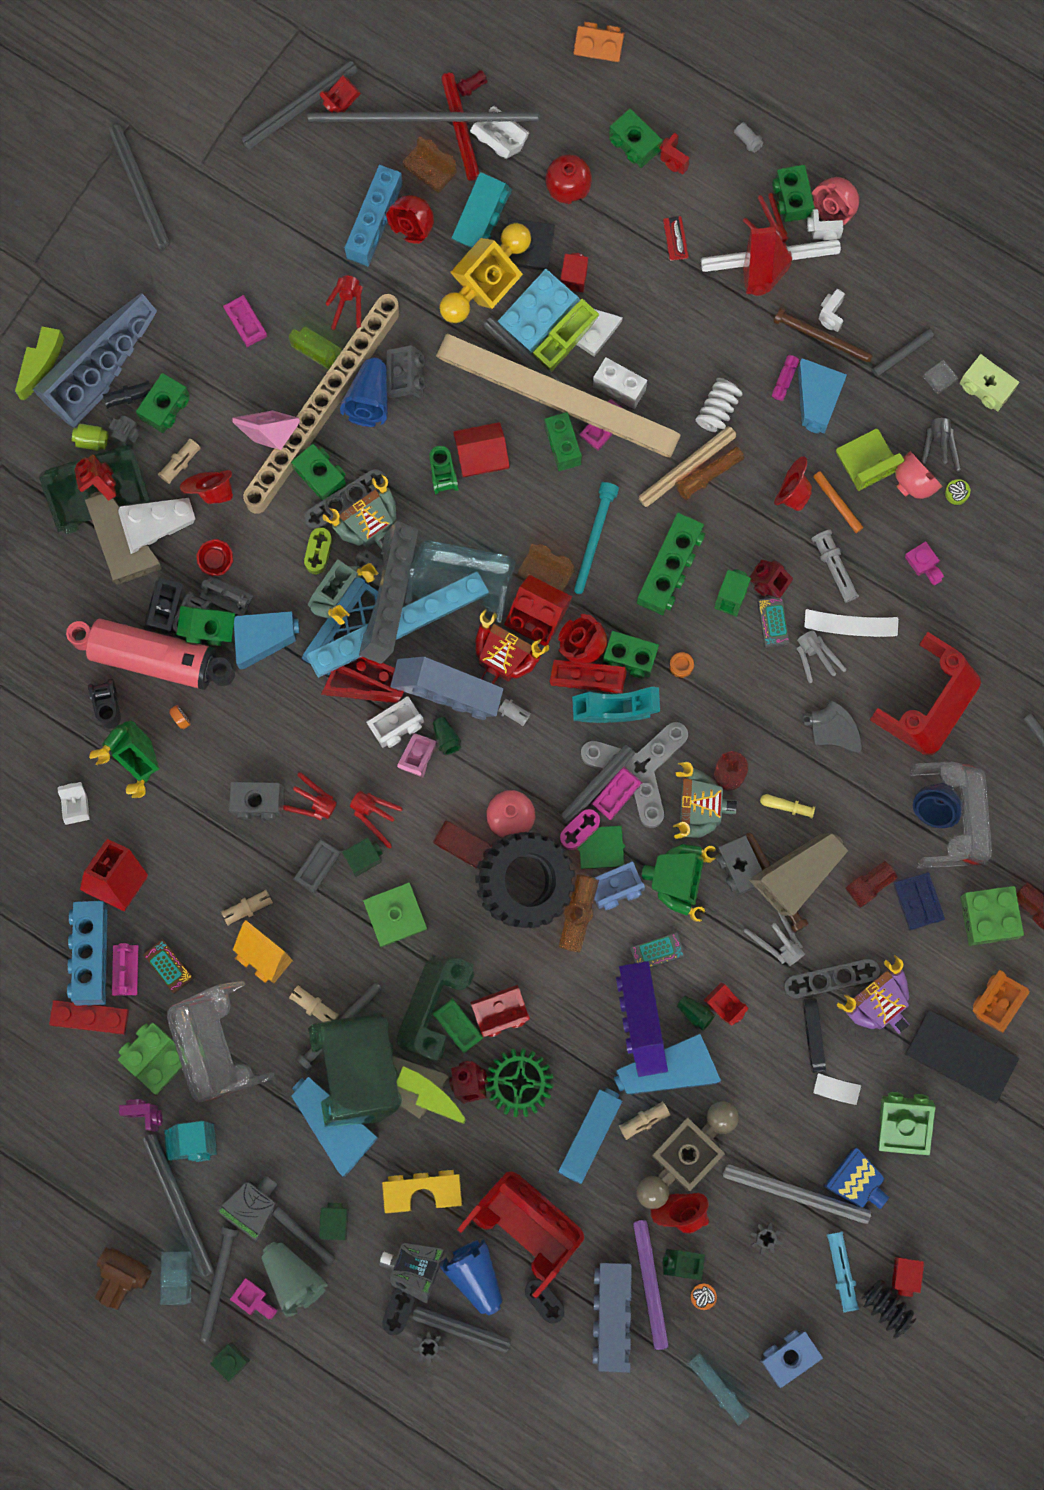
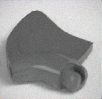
[803,700,862,753]

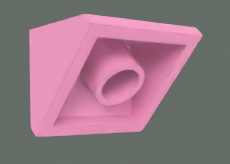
[232,411,300,450]

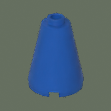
[340,357,388,427]
[440,1239,503,1315]

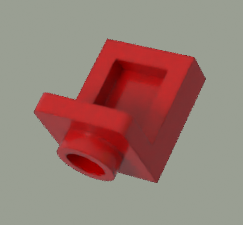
[319,76,361,112]
[660,133,690,175]
[704,982,749,1026]

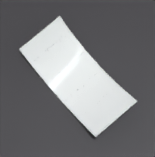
[813,1073,861,1105]

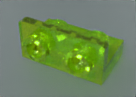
[289,327,342,369]

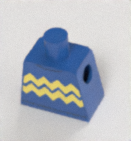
[824,1148,889,1209]

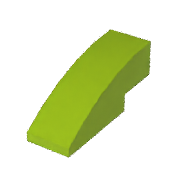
[533,299,599,372]
[15,327,65,400]
[396,1066,466,1124]

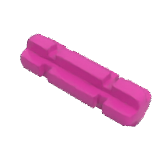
[772,355,799,401]

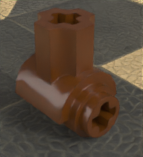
[95,1247,152,1310]

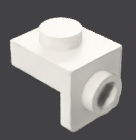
[807,209,843,241]
[818,289,845,332]
[58,782,90,825]

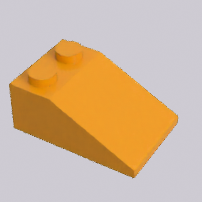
[233,920,293,983]

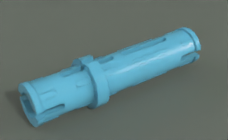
[827,1232,859,1312]

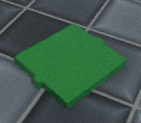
[577,826,625,869]

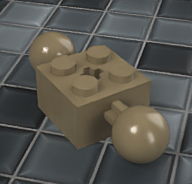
[636,1101,739,1209]

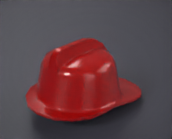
[774,456,812,511]
[180,470,233,504]
[651,1193,709,1233]

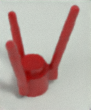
[743,193,788,243]
[326,275,363,330]
[283,772,337,821]
[350,791,403,848]

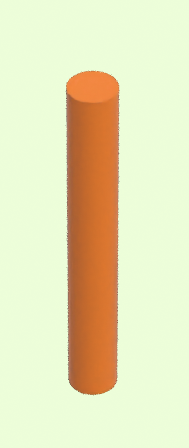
[813,471,864,533]

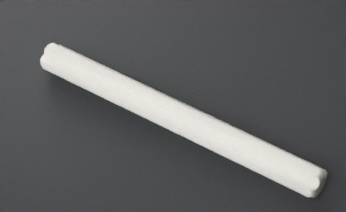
[701,240,841,272]

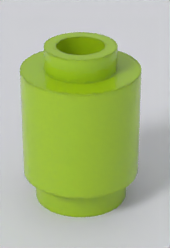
[72,424,109,451]

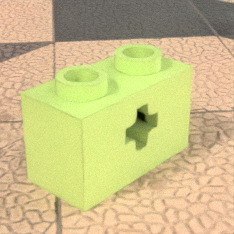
[960,354,1019,412]

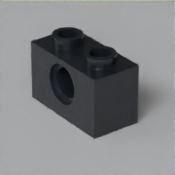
[143,577,183,634]

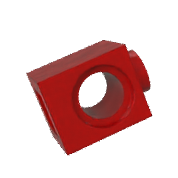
[560,253,588,293]
[891,1257,924,1297]

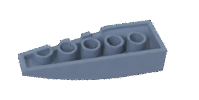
[32,293,157,428]

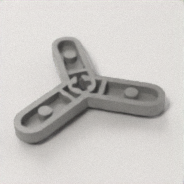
[581,722,688,828]

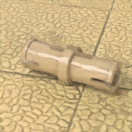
[158,438,201,484]
[221,889,273,926]
[289,985,339,1028]
[619,1101,670,1140]

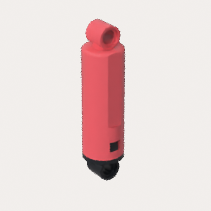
[66,619,235,690]

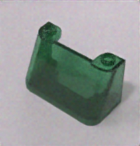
[39,444,151,534]

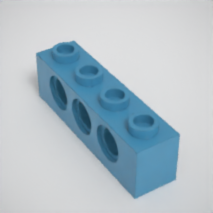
[345,165,403,267]
[67,901,108,1006]

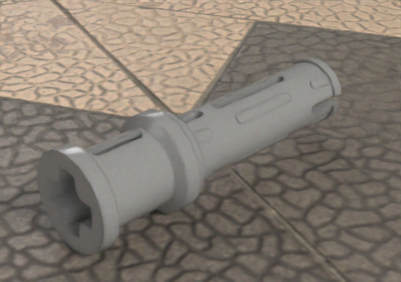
[811,530,859,603]

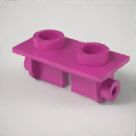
[112,944,138,996]

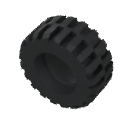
[475,832,575,928]

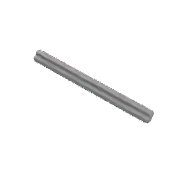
[723,1164,871,1224]

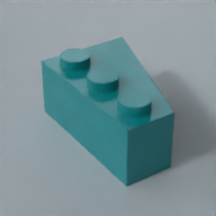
[451,172,512,248]
[164,1121,217,1162]

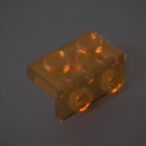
[402,136,457,193]
[518,544,575,591]

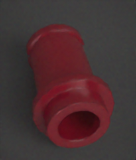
[457,70,488,97]

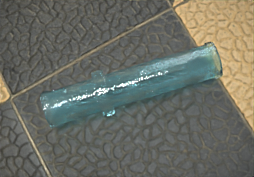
[687,1353,751,1426]

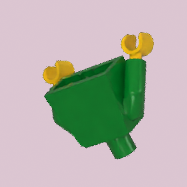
[89,721,159,798]
[642,844,716,922]

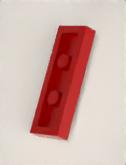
[549,660,627,693]
[49,1000,129,1035]

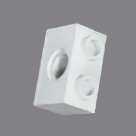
[593,357,647,409]

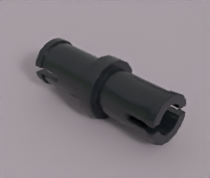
[102,381,151,409]

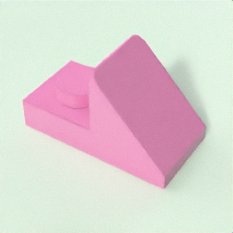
[397,733,437,777]

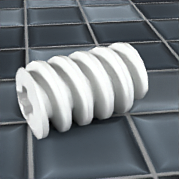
[696,378,743,432]

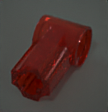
[845,861,898,908]
[1016,882,1044,930]

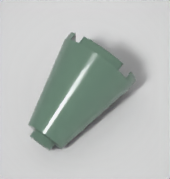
[261,1242,328,1317]

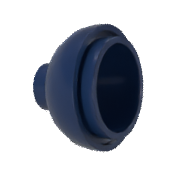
[913,783,963,828]

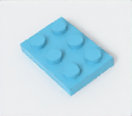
[498,269,580,353]

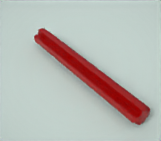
[442,72,479,181]

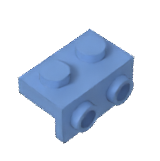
[587,862,645,910]

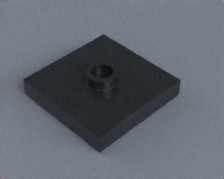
[507,218,555,271]

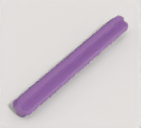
[633,1220,668,1350]

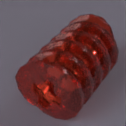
[714,751,748,791]

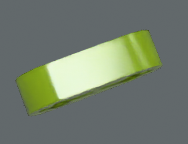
[304,528,332,574]

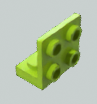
[836,429,904,491]

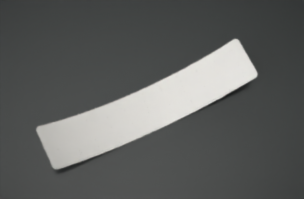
[805,609,899,637]

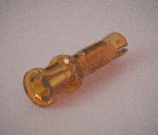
[675,446,744,500]

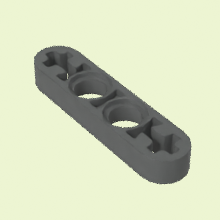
[304,469,387,531]
[783,959,880,999]

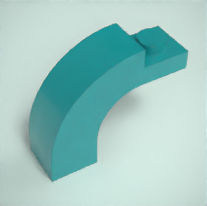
[572,687,660,723]

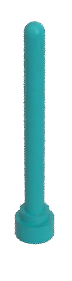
[574,482,619,594]

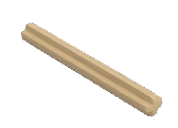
[639,426,736,507]

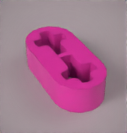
[560,809,600,850]

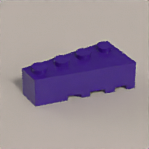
[616,961,668,1077]

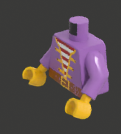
[837,955,910,1034]

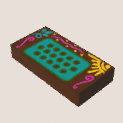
[143,939,194,994]

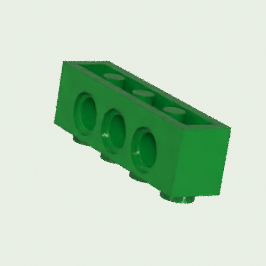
[637,512,706,616]

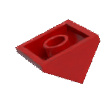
[453,422,510,477]

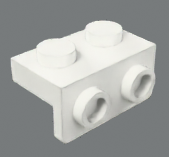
[470,106,529,159]
[367,696,424,748]

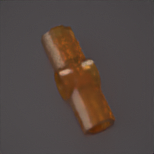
[559,874,599,953]

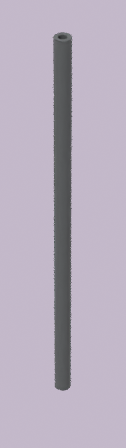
[308,112,540,122]

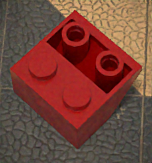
[504,575,572,646]
[80,839,148,912]

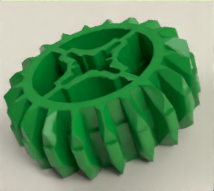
[486,1048,554,1117]

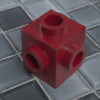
[749,559,793,598]
[449,1061,488,1104]

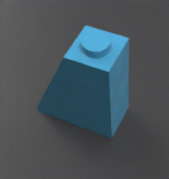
[798,358,847,434]
[234,611,300,669]

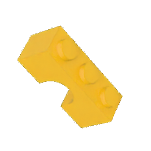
[382,1170,463,1213]

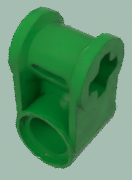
[429,446,459,495]

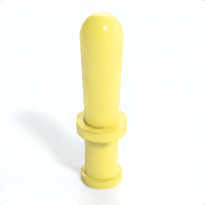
[760,794,815,819]

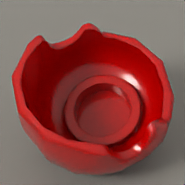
[196,539,234,576]

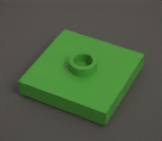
[363,882,427,947]

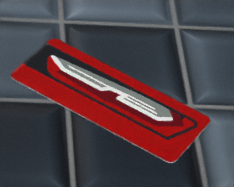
[663,216,688,261]

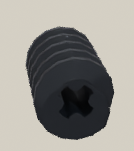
[861,1280,917,1339]

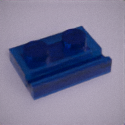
[893,872,945,931]

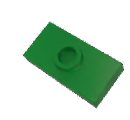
[433,998,484,1054]

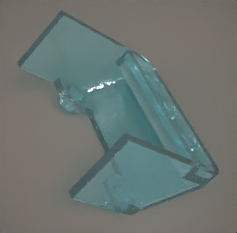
[405,541,516,622]

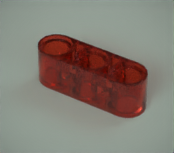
[433,820,492,870]

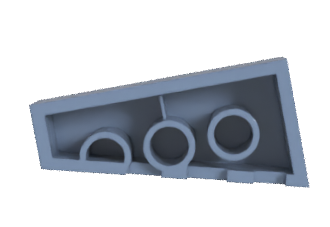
[390,657,503,720]
[593,1263,631,1372]

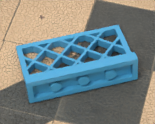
[302,578,378,675]

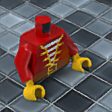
[475,609,549,684]

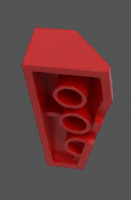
[743,227,793,296]

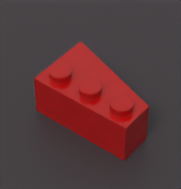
[321,657,404,703]

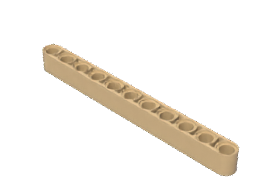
[243,294,399,514]
[436,334,681,458]

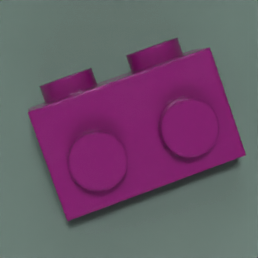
[119,1099,163,1132]

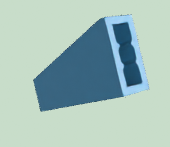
[614,1034,721,1095]
[292,1077,378,1177]
[558,1088,622,1185]

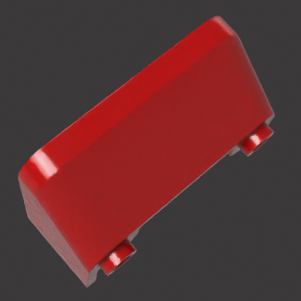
[870,632,981,755]
[457,1171,584,1298]

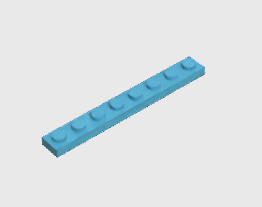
[306,572,489,678]

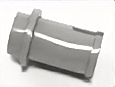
[734,122,763,152]
[498,699,531,727]

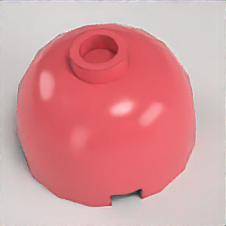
[812,177,859,225]
[895,451,943,499]
[486,790,535,838]

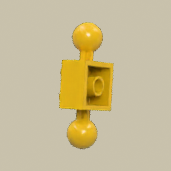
[440,223,531,323]

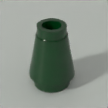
[432,717,461,755]
[677,995,715,1031]

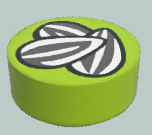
[945,479,970,505]

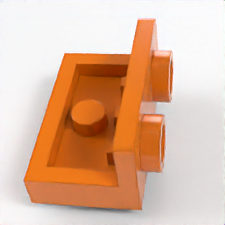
[574,22,625,62]
[973,970,1030,1033]

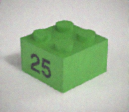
[960,886,1024,946]

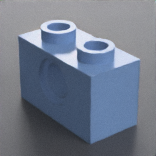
[761,1330,823,1388]

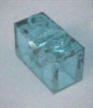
[160,1251,192,1305]

